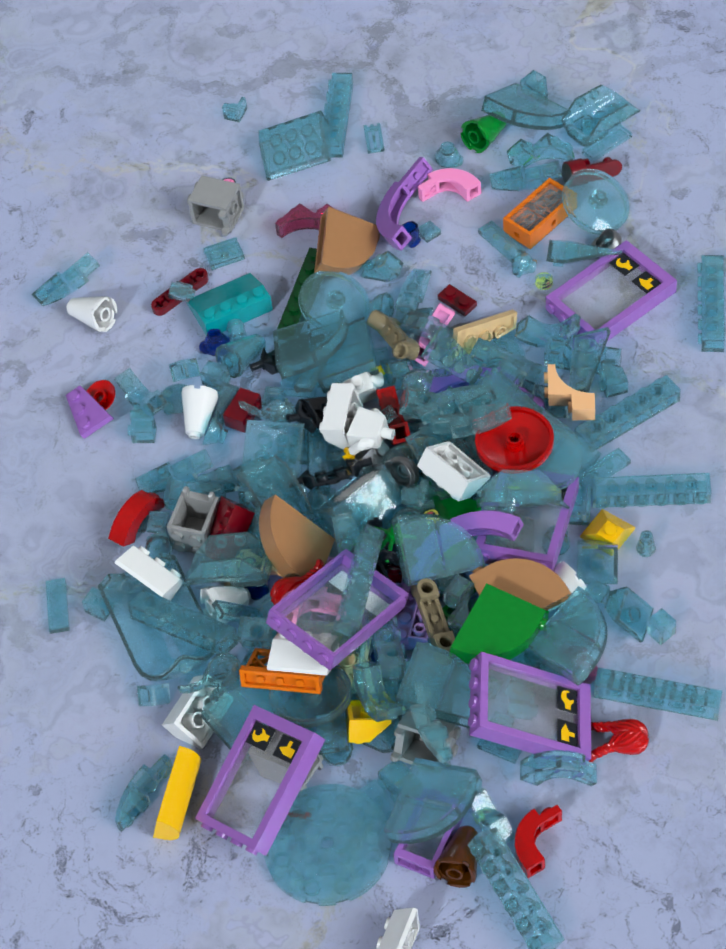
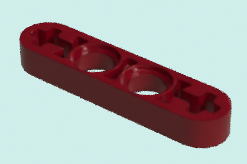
[151,268,209,316]

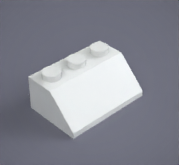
[319,383,363,450]
[417,441,491,501]
[115,546,185,601]
[267,632,339,675]
[162,675,234,749]
[376,908,420,949]

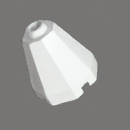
[200,585,251,628]

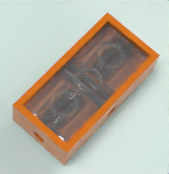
[503,178,577,249]

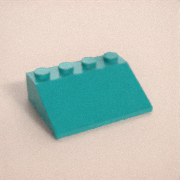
[186,273,273,338]

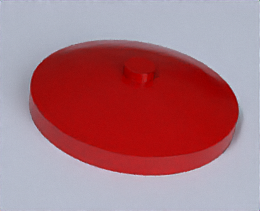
[475,406,554,474]

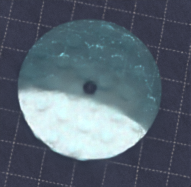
[264,784,392,906]

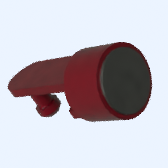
[562,157,622,187]

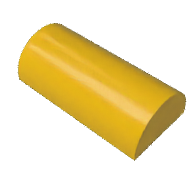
[153,746,201,840]

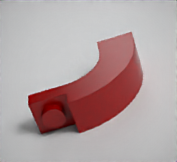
[376,385,412,445]
[108,490,166,547]
[515,805,562,879]

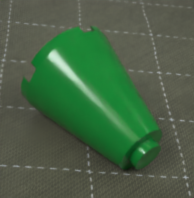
[461,113,506,153]

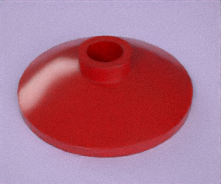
[87,380,116,410]

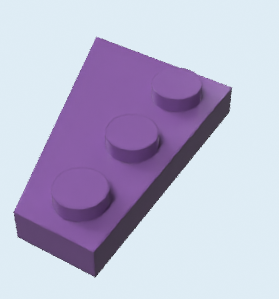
[66,385,114,439]

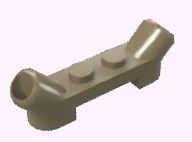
[367,309,420,361]
[410,578,455,667]

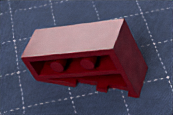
[205,496,255,566]

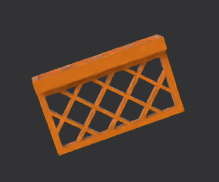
[239,648,326,694]

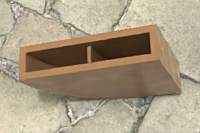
[314,206,380,277]
[259,494,335,578]
[469,558,573,611]

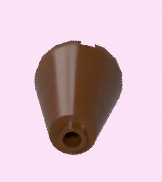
[433,825,478,888]

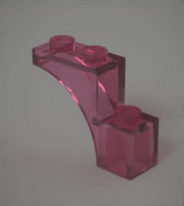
[275,204,333,238]

